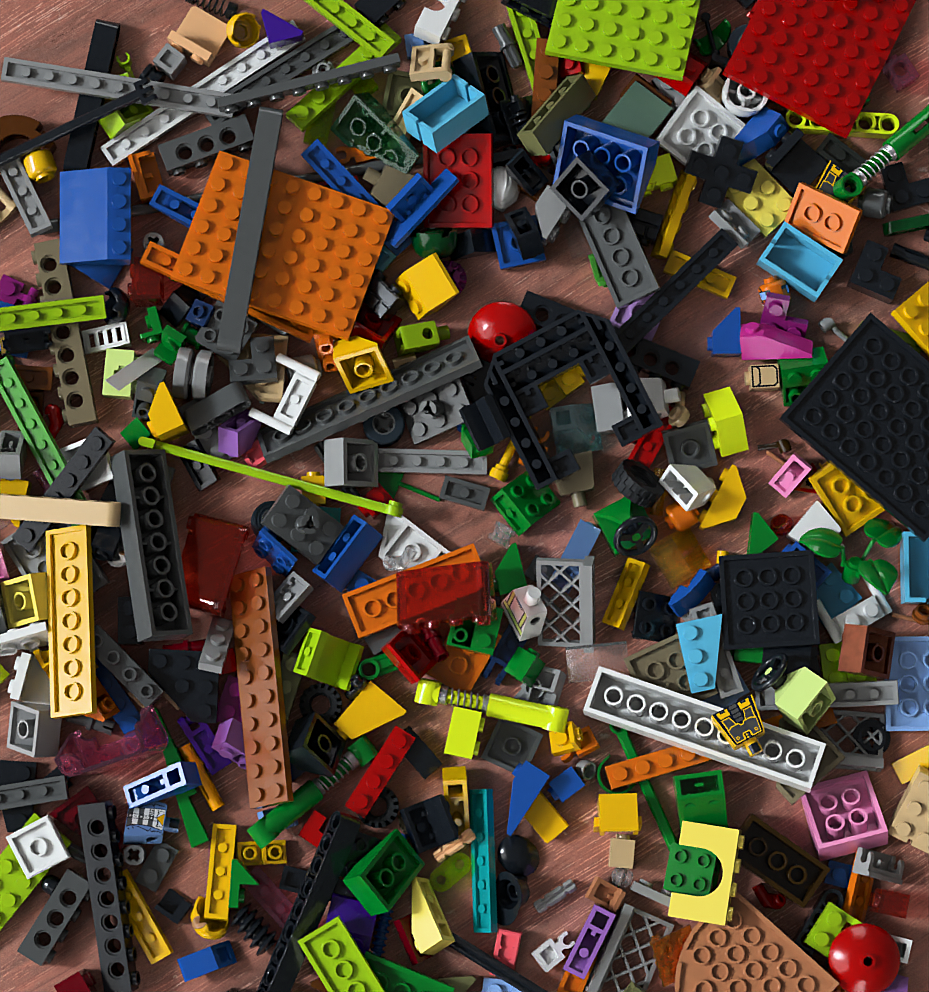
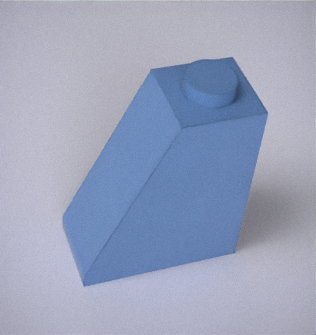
[552,519,601,594]

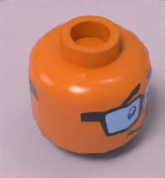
[758,276,791,307]

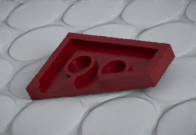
[49,786,128,855]

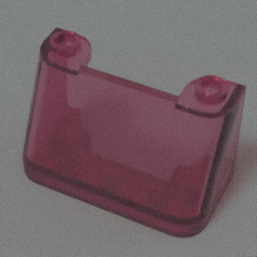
[54,705,169,777]

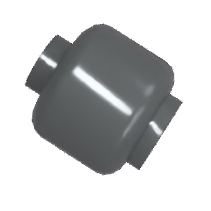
[858,187,893,219]

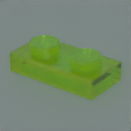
[303,102,336,147]

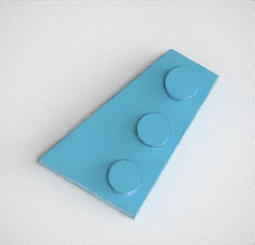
[676,614,722,694]

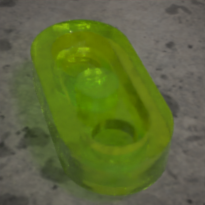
[429,852,471,892]

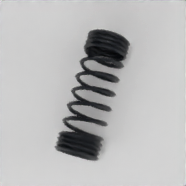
[185,0,238,20]

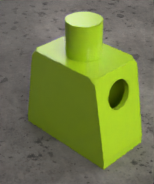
[393,321,450,357]

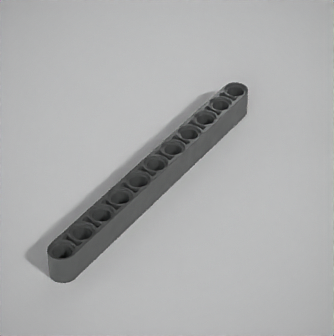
[217,106,283,354]

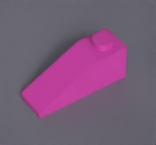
[740,322,813,360]

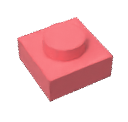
[242,440,267,469]

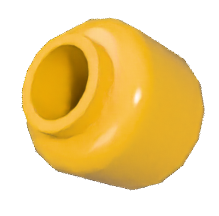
[23,148,57,183]

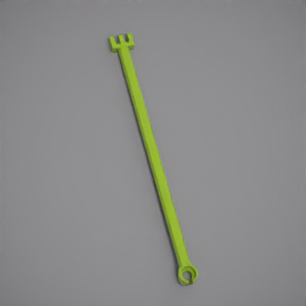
[138,437,404,518]

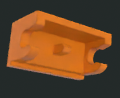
[128,150,164,203]

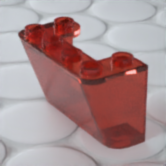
[396,561,497,635]

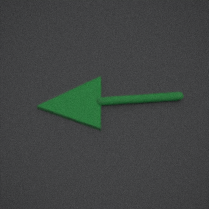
[378,472,441,502]

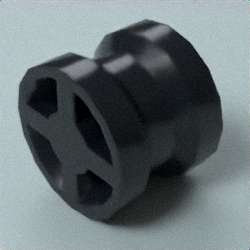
[138,63,167,82]

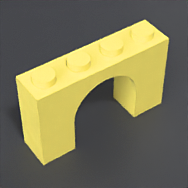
[668,821,745,926]

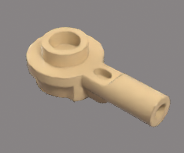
[668,391,690,428]

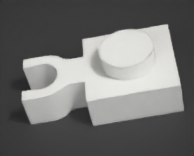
[531,931,575,972]

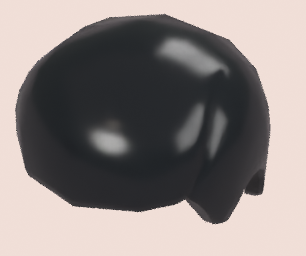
[104,287,130,325]

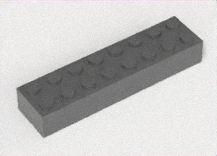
[110,449,193,642]

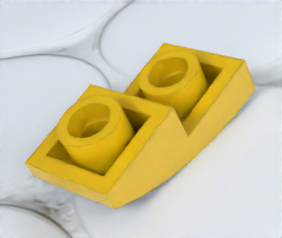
[236,840,287,866]

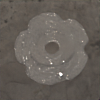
[611,867,633,888]

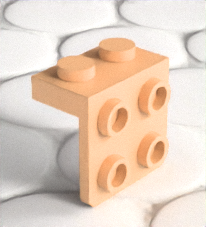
[167,6,228,67]

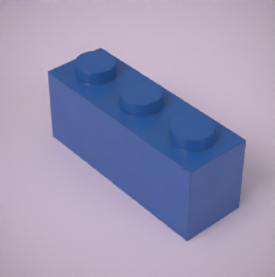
[312,514,383,593]

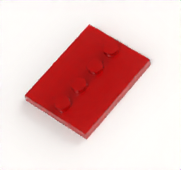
[423,133,494,228]

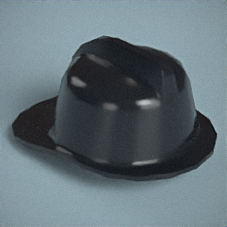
[496,871,530,926]

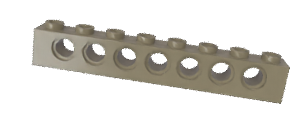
[31,239,99,428]

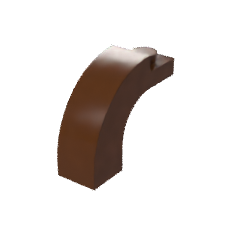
[0,115,57,154]

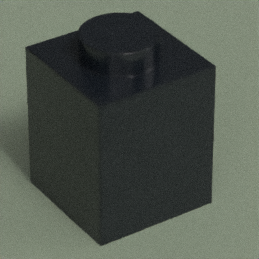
[91,526,122,562]

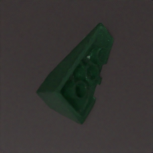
[330,92,421,174]

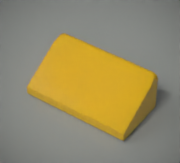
[524,791,569,844]

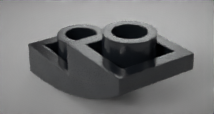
[404,726,442,779]

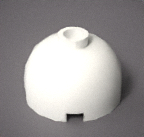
[722,78,768,117]

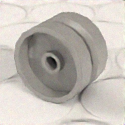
[172,347,214,401]

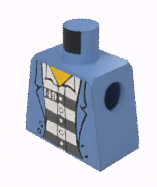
[123,801,180,844]

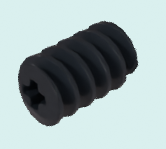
[231,902,278,956]

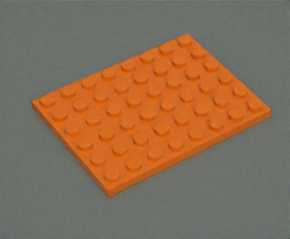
[171,150,395,341]

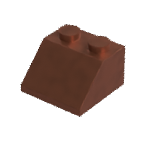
[838,624,896,680]

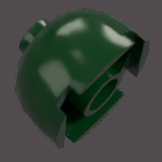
[411,228,458,262]

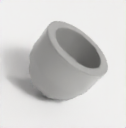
[575,760,596,780]

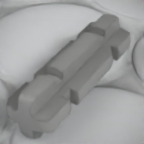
[533,879,577,913]

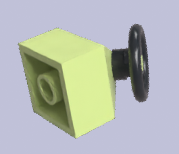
[751,653,836,735]

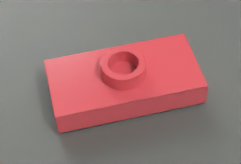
[489,927,523,976]

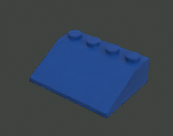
[553,114,660,214]
[60,167,131,265]

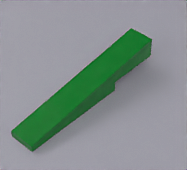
[150,707,211,848]

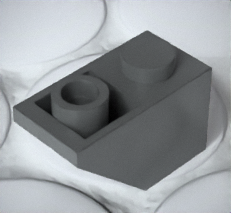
[132,367,167,421]

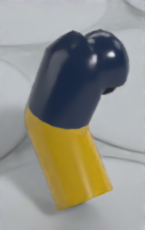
[705,551,729,581]

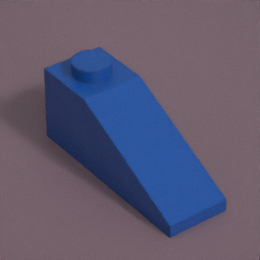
[734,106,790,166]
[507,760,550,836]
[123,761,202,809]

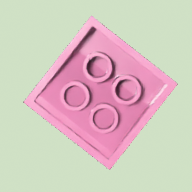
[801,770,888,862]

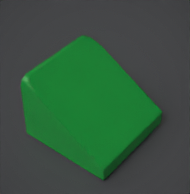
[120,417,153,450]

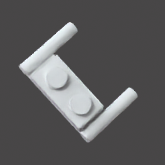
[248,353,321,436]
[817,577,892,644]

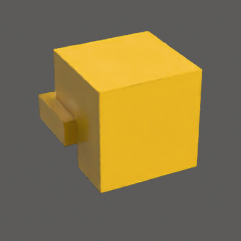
[593,793,642,836]

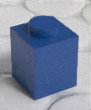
[547,766,585,802]

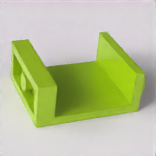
[293,627,364,691]

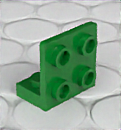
[490,471,561,536]
[663,843,721,896]

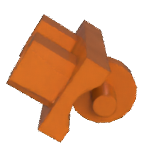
[313,331,339,372]

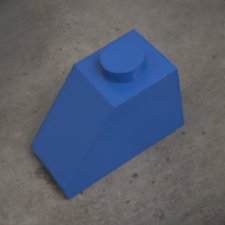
[707,307,741,357]

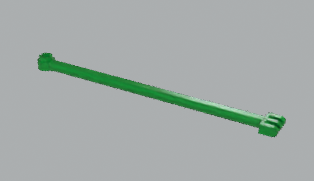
[609,724,679,852]

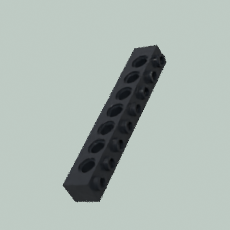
[521,290,700,391]
[77,799,141,992]

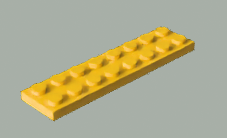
[46,525,97,719]

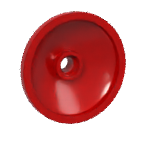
[468,301,537,363]
[828,923,900,992]

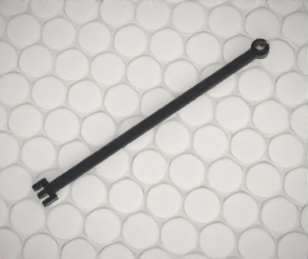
[0,77,158,167]

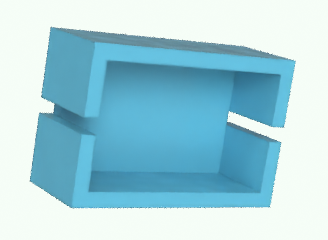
[402,74,489,153]
[756,221,843,302]
[900,531,929,604]

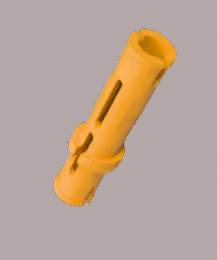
[178,742,225,811]

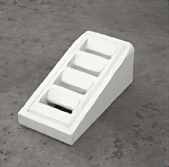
[81,321,132,354]

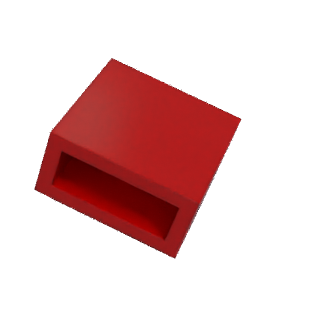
[298,810,328,848]

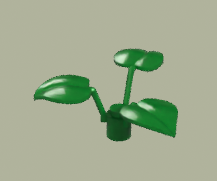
[799,518,902,596]

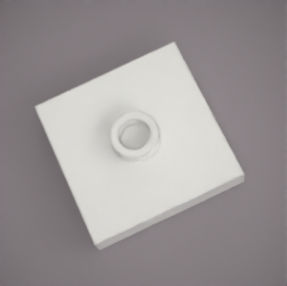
[6,814,71,879]

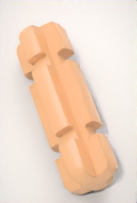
[433,828,476,863]

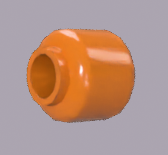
[664,501,700,532]

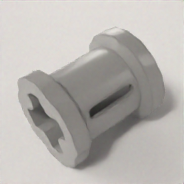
[143,232,165,250]
[124,844,147,865]

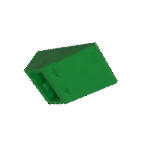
[672,770,728,833]

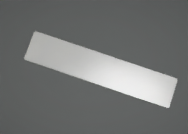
[105,348,162,391]

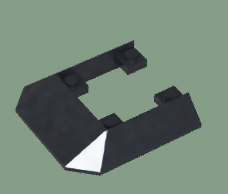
[484,310,663,491]

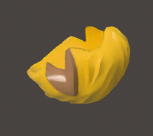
[190,896,230,940]

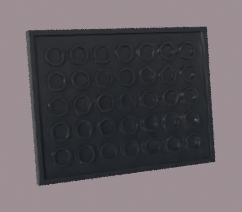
[779,312,929,542]

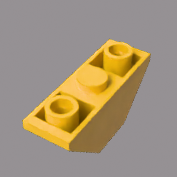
[698,464,747,531]

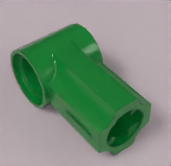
[358,653,398,681]

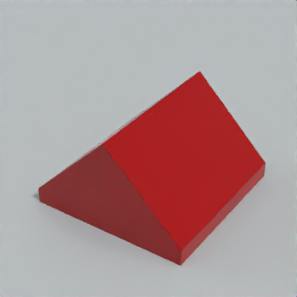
[381,624,438,684]

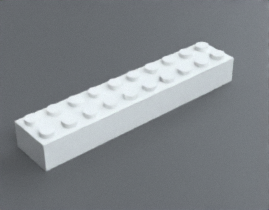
[583,666,826,793]

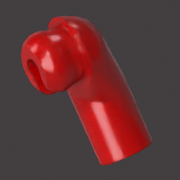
[45,404,64,439]

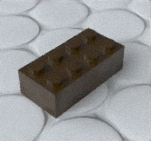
[737,814,831,908]

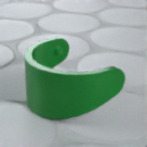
[692,19,731,56]
[596,754,636,794]

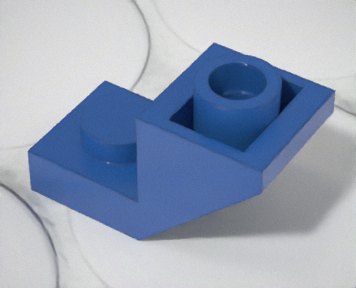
[177,940,237,982]

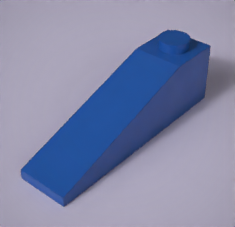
[149,184,199,228]

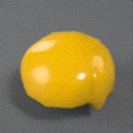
[226,12,261,49]

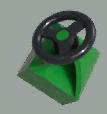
[592,497,658,557]

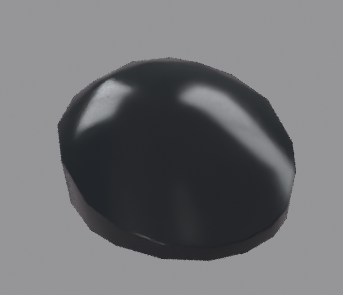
[497,835,540,876]

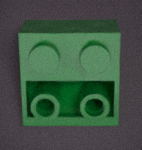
[777,346,828,407]
[446,598,504,657]

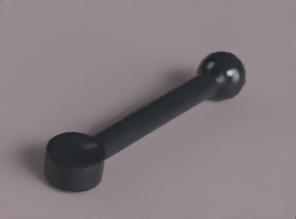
[701,12,720,56]

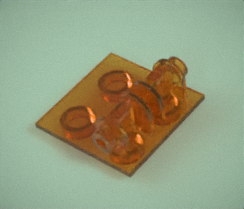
[649,924,692,987]

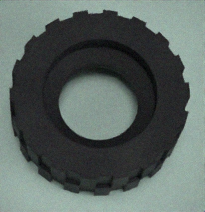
[611,459,665,508]

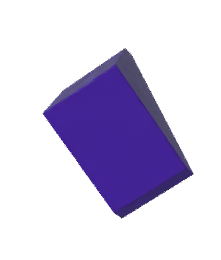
[261,9,304,49]

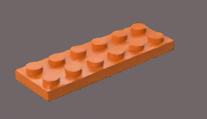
[342,543,491,639]

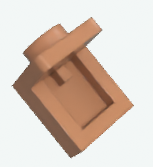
[584,876,626,913]

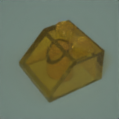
[648,528,712,589]

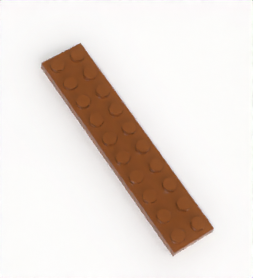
[228,566,294,809]

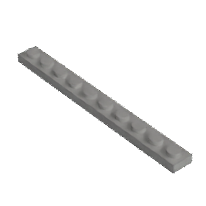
[1,57,233,119]

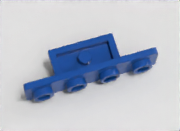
[386,169,459,248]

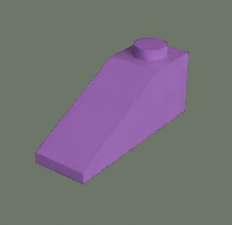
[563,903,616,980]

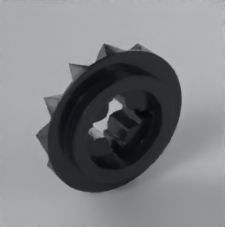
[853,719,891,755]

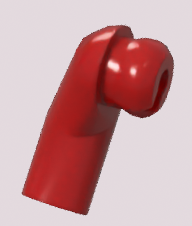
[752,882,786,910]

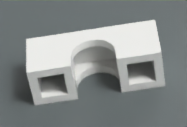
[413,0,466,44]

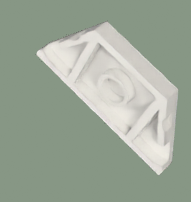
[379,514,450,572]

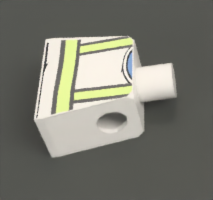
[500,585,547,642]

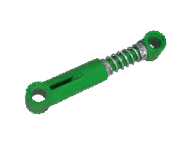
[833,104,929,201]
[246,734,379,849]

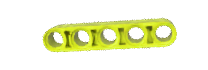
[784,110,899,139]

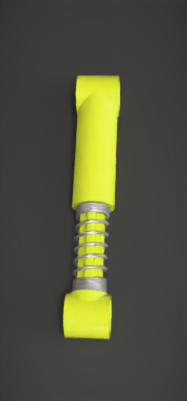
[414,678,570,733]

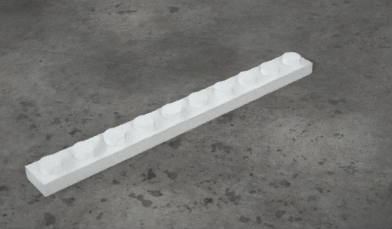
[100,20,306,167]

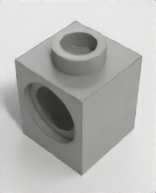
[153,43,188,81]

